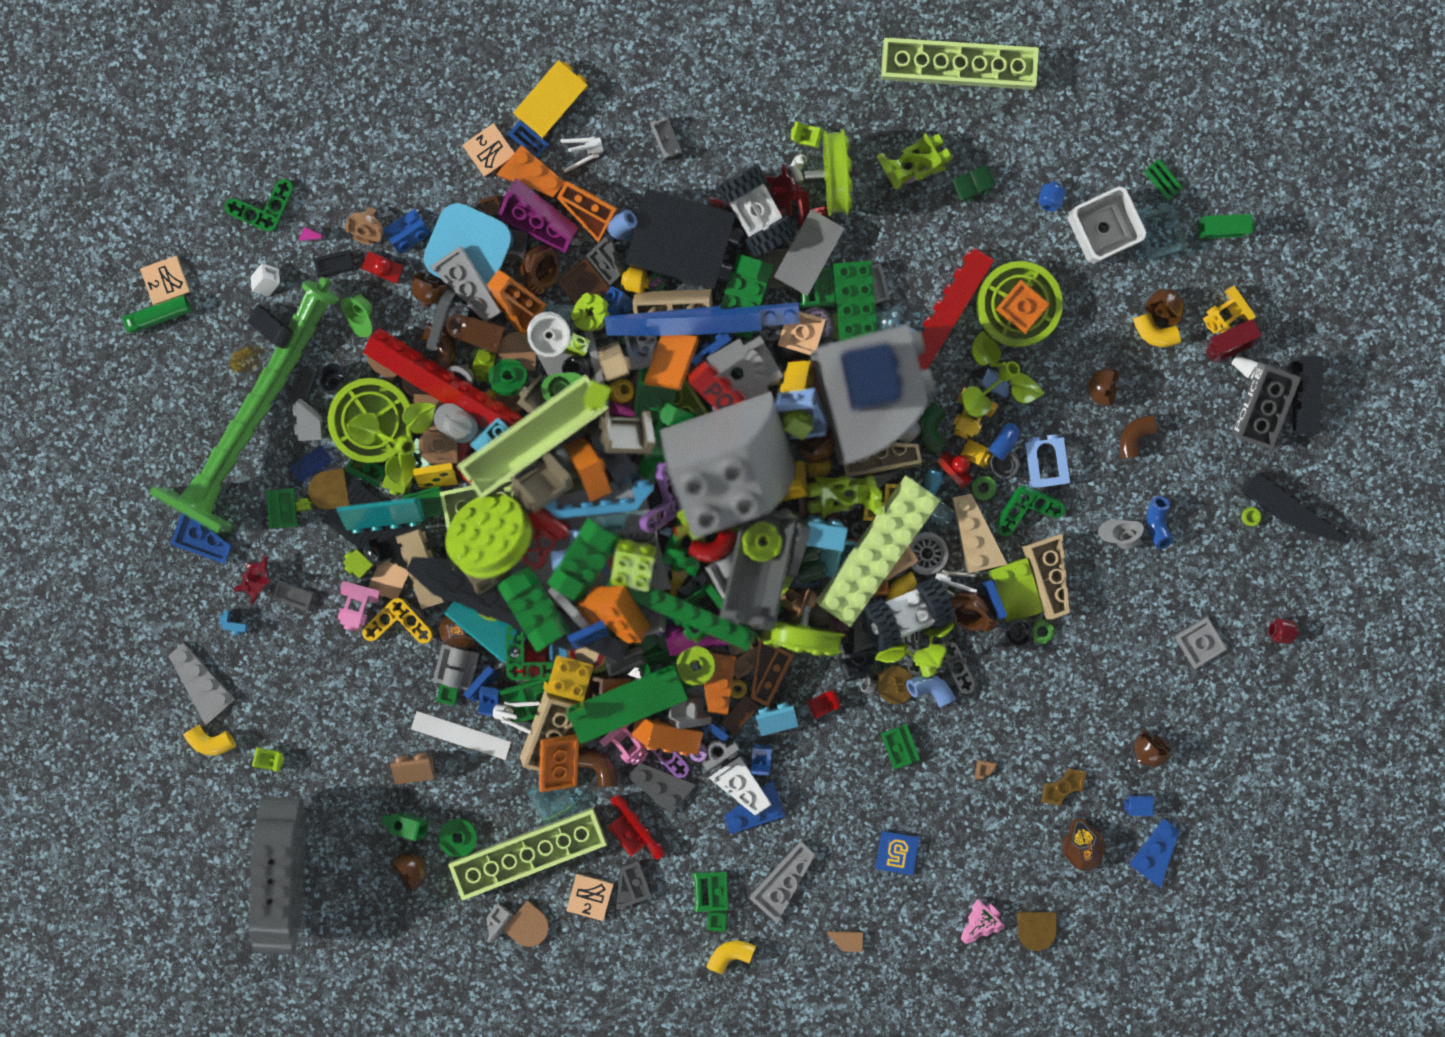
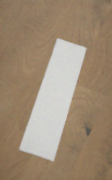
[411,711,511,760]

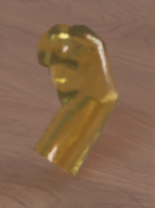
[229,346,252,373]

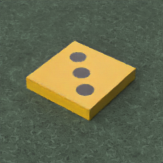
[413,463,458,490]

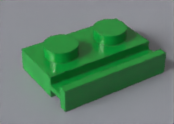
[402,486,444,519]
[266,488,298,529]
[880,724,920,770]

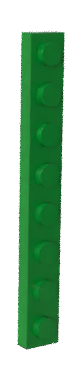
[607,575,756,652]

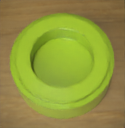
[1241,507,1262,526]

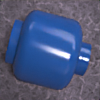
[1038,181,1065,212]

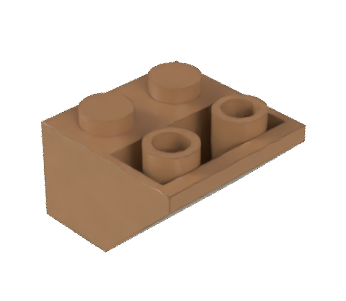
[390,752,436,785]

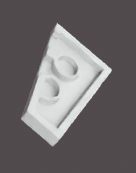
[709,757,772,816]

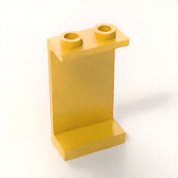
[513,60,588,140]

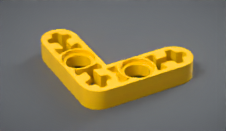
[362,597,434,644]

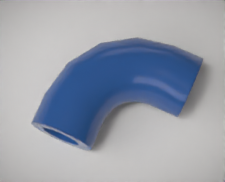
[988,423,1020,461]
[1147,496,1174,549]

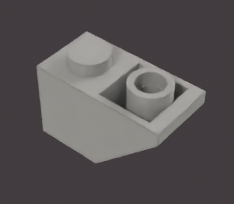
[293,399,324,441]

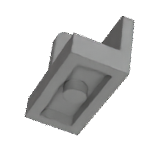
[668,697,712,729]

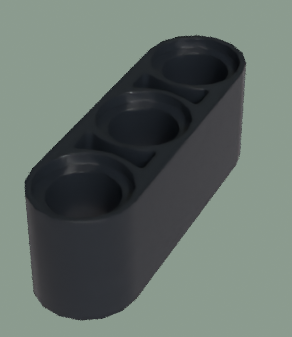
[247,304,294,349]

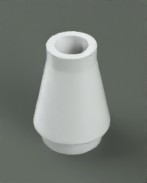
[1231,354,1258,379]

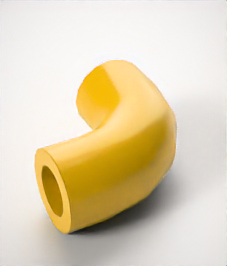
[1133,313,1181,348]
[885,571,917,602]
[183,725,236,756]
[706,940,756,974]

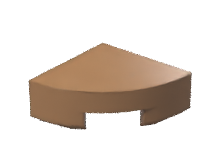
[974,760,997,779]

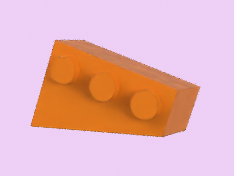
[496,145,565,200]
[557,181,619,243]
[487,270,547,336]
[565,436,612,502]
[584,586,650,643]
[699,653,736,715]
[631,718,704,756]

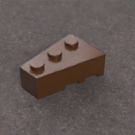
[751,640,794,707]

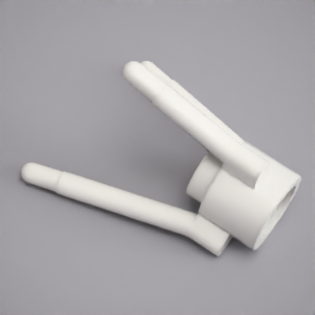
[561,137,604,173]
[935,570,977,597]
[493,702,541,734]

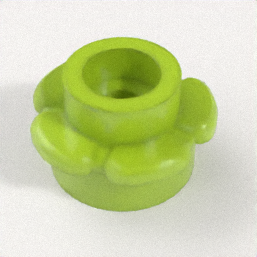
[294,498,313,512]

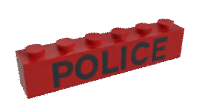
[688,361,745,410]

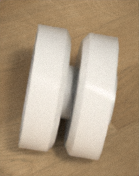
[527,312,570,357]

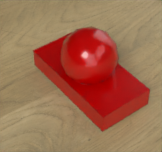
[361,251,405,284]
[936,450,973,489]

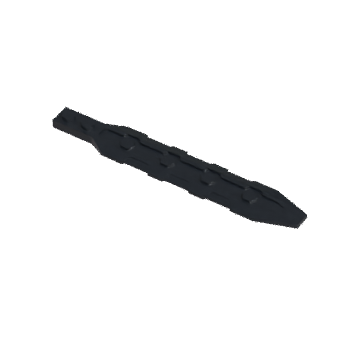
[407,557,629,663]

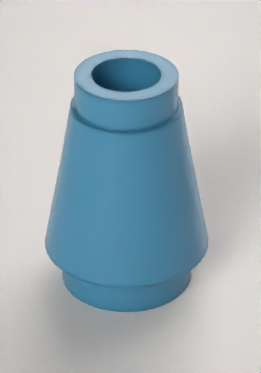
[924,468,944,496]

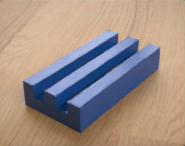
[508,120,550,159]
[567,620,610,650]
[463,665,500,703]

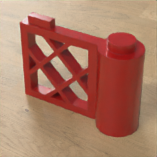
[520,507,570,571]

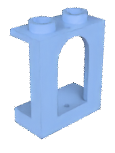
[1023,434,1070,488]

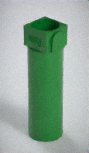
[122,295,191,334]

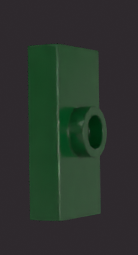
[345,458,386,488]

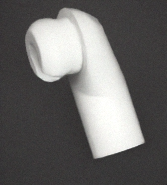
[790,154,807,183]

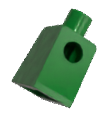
[381,812,430,841]

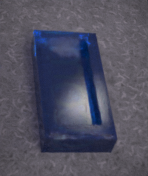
[289,445,332,483]

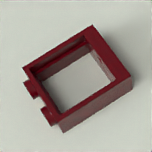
[1206,319,1262,363]

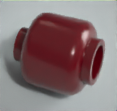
[1268,618,1299,644]

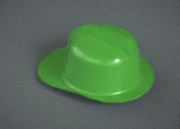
[341,293,373,338]
[541,372,582,401]

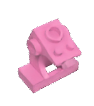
[338,581,380,631]
[599,724,648,766]

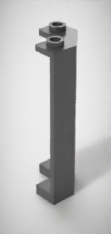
[720,508,798,630]

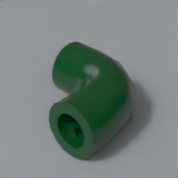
[919,402,947,456]

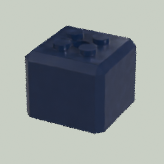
[840,342,904,412]

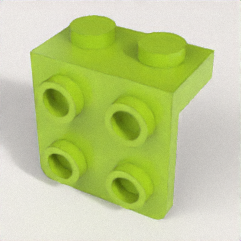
[611,540,658,591]

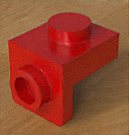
[807,690,841,719]

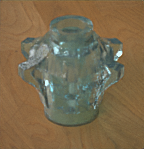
[876,306,903,332]

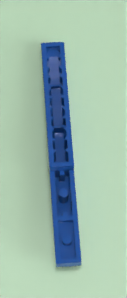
[605,302,800,336]

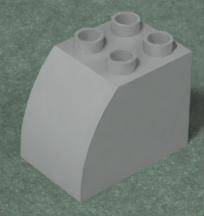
[810,324,935,465]
[660,392,796,538]

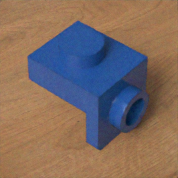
[478,686,501,717]
[700,721,729,742]
[751,744,772,776]

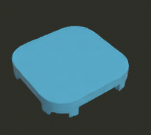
[424,203,514,287]

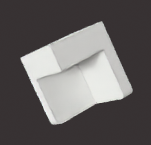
[251,263,280,296]

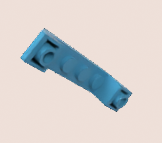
[544,480,654,518]

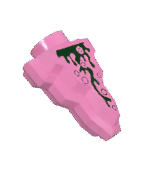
[961,899,1005,944]

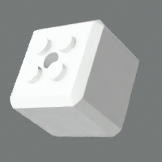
[1067,186,1146,264]

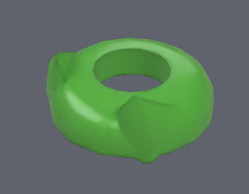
[971,476,996,501]
[1032,619,1055,644]

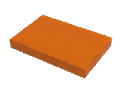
[644,335,699,390]
[539,734,579,792]

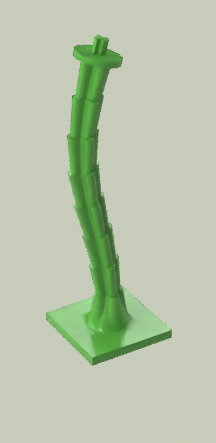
[149,277,339,533]

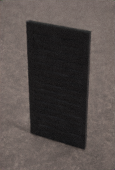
[323,480,437,583]

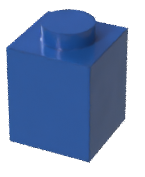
[1124,794,1154,816]

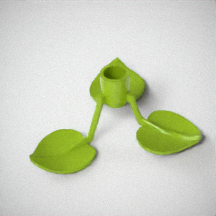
[962,331,1044,417]
[347,402,436,489]
[875,621,955,677]

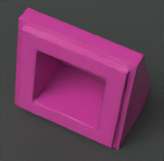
[299,228,324,242]
[609,400,635,418]

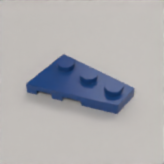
[689,333,735,368]
[170,513,232,564]
[724,779,785,834]
[1129,818,1180,888]

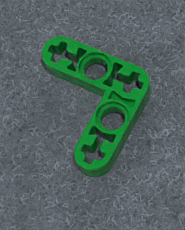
[224,179,294,232]
[995,486,1066,536]
[506,625,554,680]

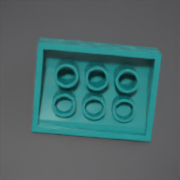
[337,498,426,534]
[444,602,526,663]

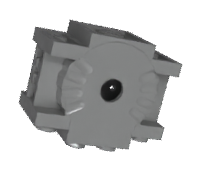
[706,334,783,411]

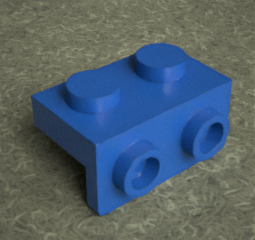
[383,209,431,254]
[604,286,633,328]

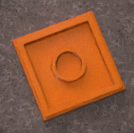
[995,280,1050,334]

